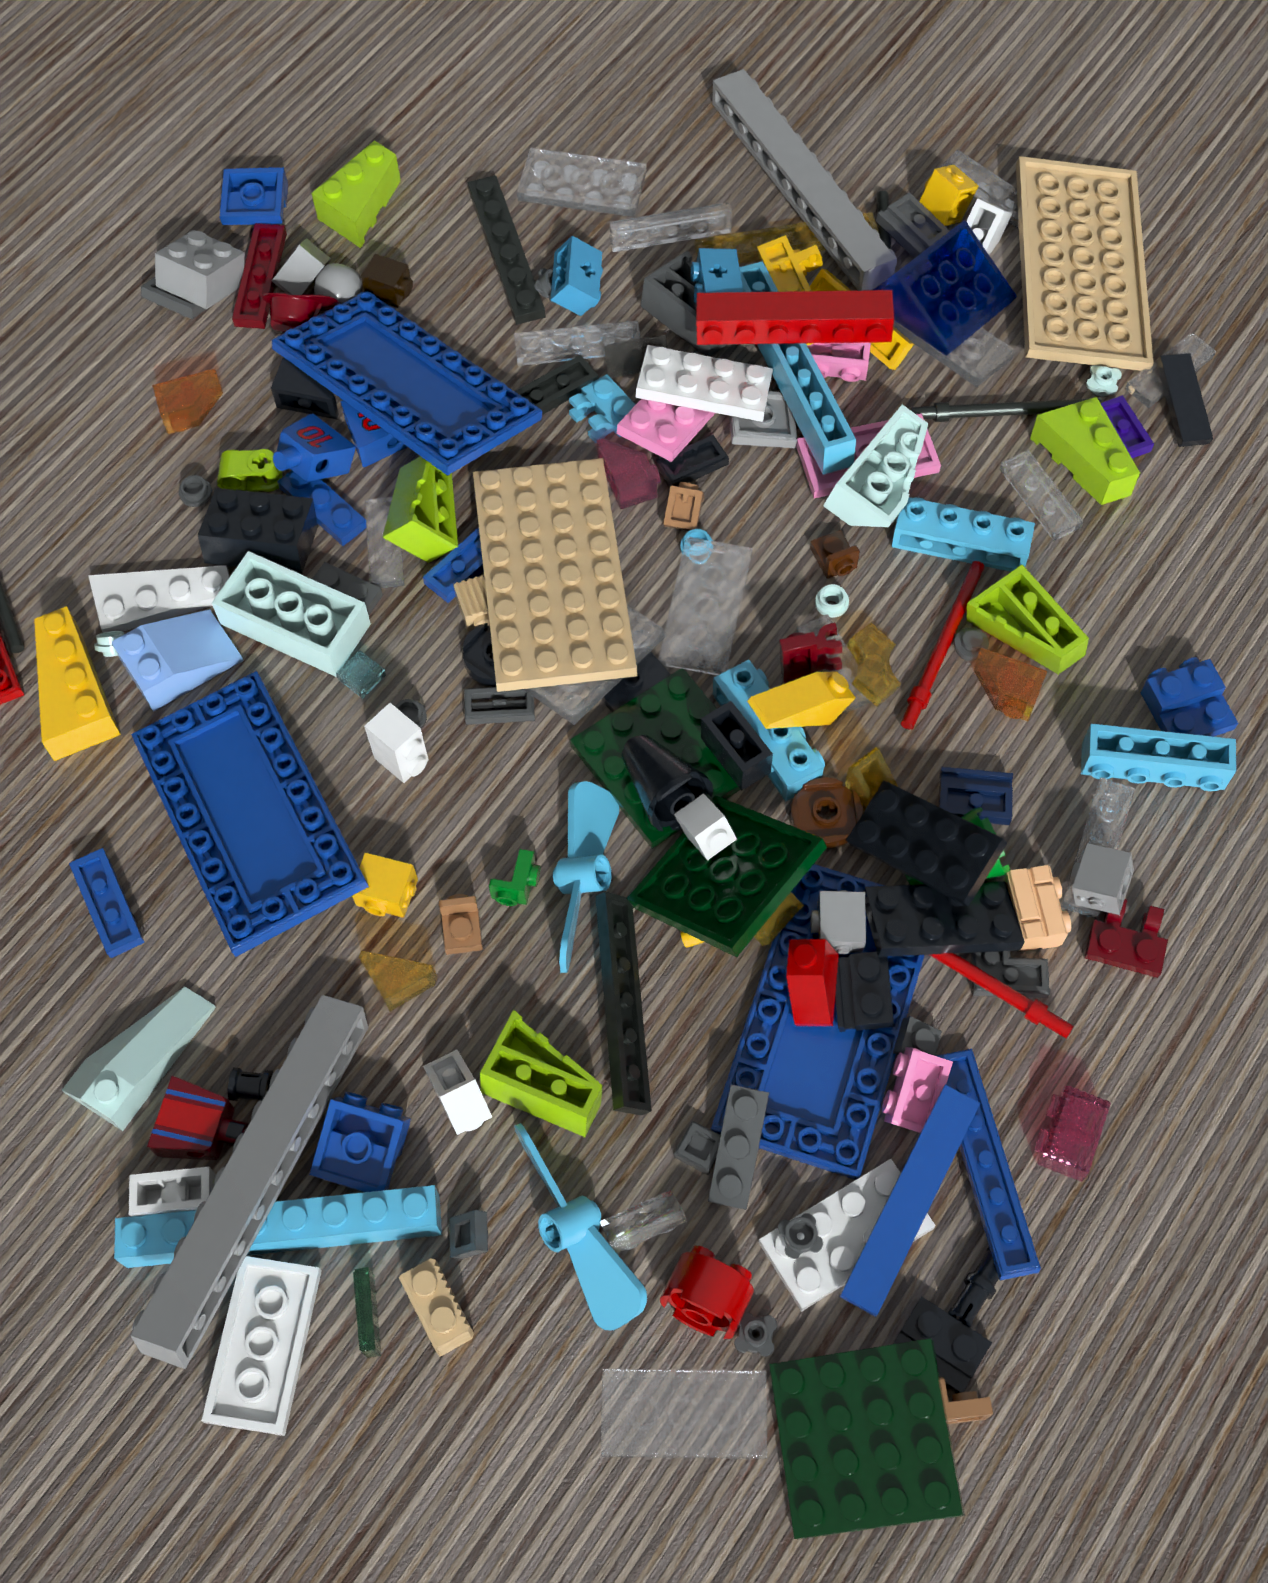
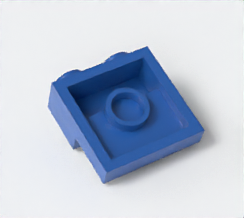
[220,167,288,225]
[1140,657,1238,737]
[309,1092,411,1192]

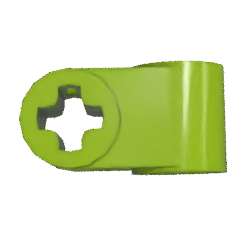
[217,449,283,492]

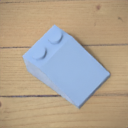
[111,609,244,712]

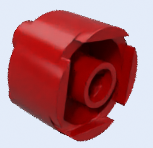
[660,1245,754,1339]

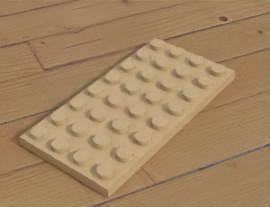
[1016,156,1154,372]
[473,458,637,692]

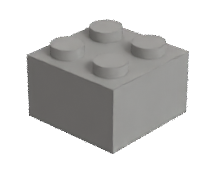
[155,230,245,309]

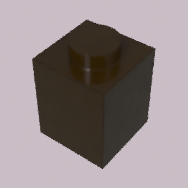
[361,253,413,308]

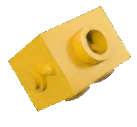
[919,164,979,226]
[352,853,418,918]

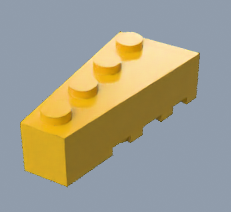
[34,606,121,761]

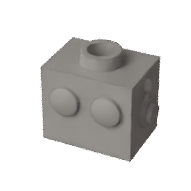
[1071,843,1134,915]
[811,890,866,954]

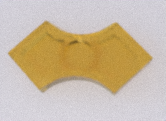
[847,622,901,707]

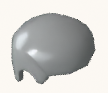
[314,263,362,304]

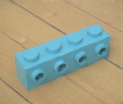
[892,497,1035,572]
[713,660,825,802]
[1081,724,1236,791]

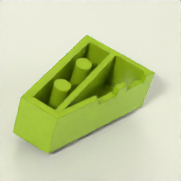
[312,140,401,248]
[1030,397,1140,505]
[382,456,458,563]
[480,1010,603,1137]

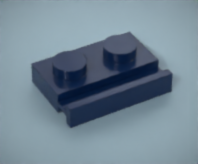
[938,767,1013,825]

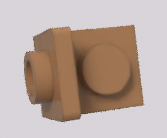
[663,482,705,531]
[439,894,483,955]
[940,1377,993,1424]

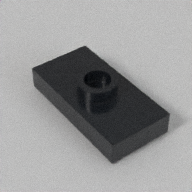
[656,435,729,487]
[595,651,671,712]

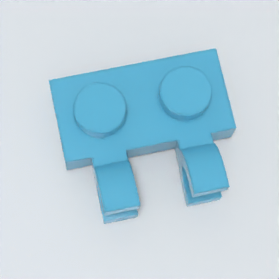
[569,374,636,444]

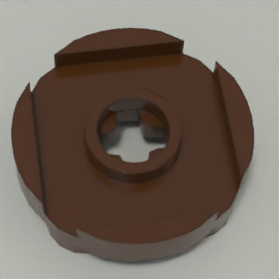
[790,777,863,848]

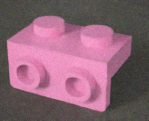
[807,343,871,382]
[882,1047,953,1133]

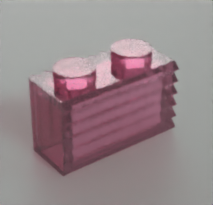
[1034,1086,1111,1182]

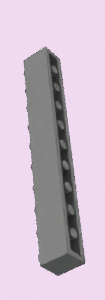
[712,69,897,291]
[130,995,369,1369]

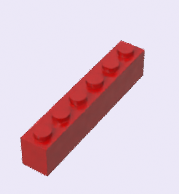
[696,290,894,345]

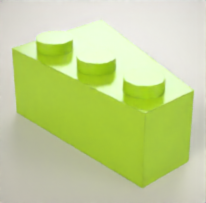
[966,565,1089,675]

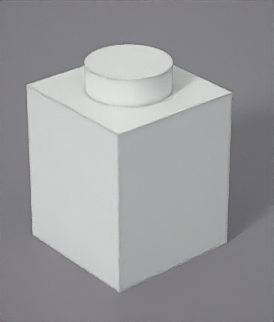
[674,793,737,860]

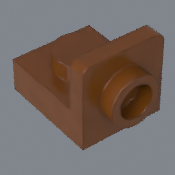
[810,530,860,579]

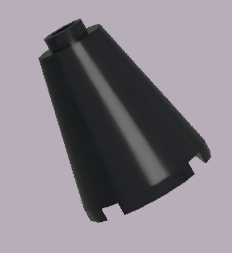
[622,735,713,831]

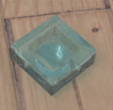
[336,650,386,698]

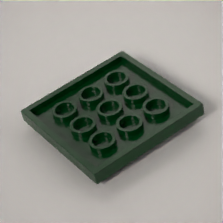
[570,667,740,849]
[626,795,827,957]
[769,1338,965,1540]

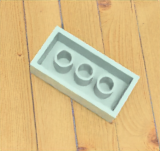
[212,551,371,677]

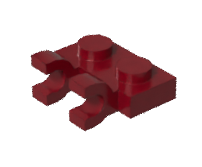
[779,622,842,684]
[1084,899,1168,978]

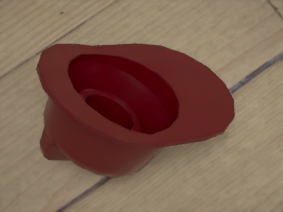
[262,293,339,333]

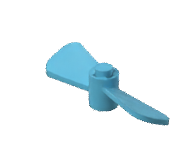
[553,781,619,973]
[514,1123,647,1331]

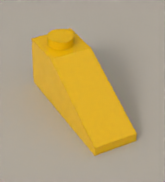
[747,671,856,729]

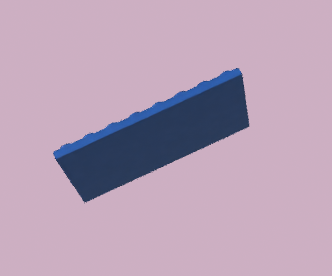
[272,291,542,476]
[131,671,369,957]
[711,864,924,1180]

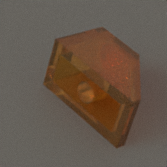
[152,369,223,434]
[974,648,1047,721]

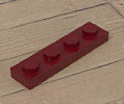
[232,223,287,329]

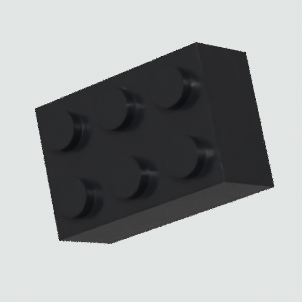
[198,488,318,574]

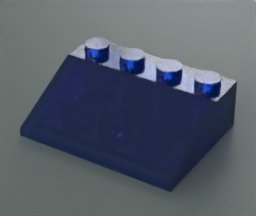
[873,220,1017,356]

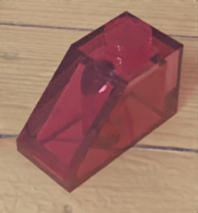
[597,438,661,510]

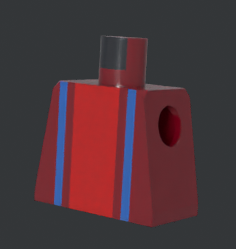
[147,1076,249,1160]

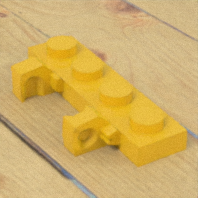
[757,235,823,346]

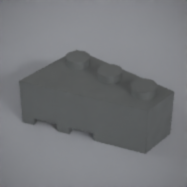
[641,250,728,356]

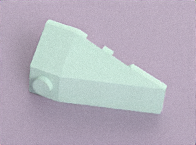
[823,404,929,527]
[62,987,216,1131]

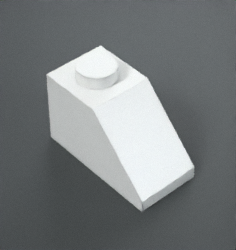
[950,198,1012,270]
[423,1050,492,1135]

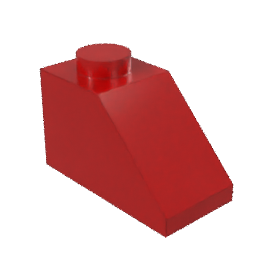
[786,939,839,1026]

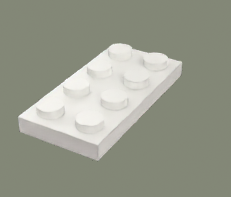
[635,345,773,422]
[758,1159,936,1312]
[201,1256,322,1436]

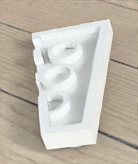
[88,565,230,632]

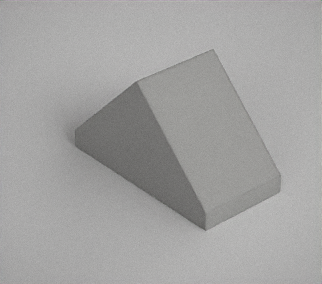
[272,238,331,295]

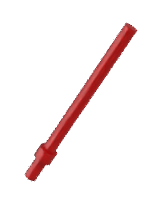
[900,561,985,730]
[930,953,1074,1039]

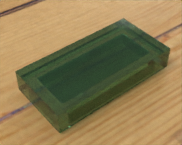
[353,1267,381,1358]

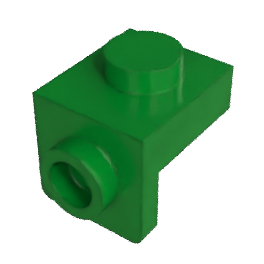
[489,849,541,906]

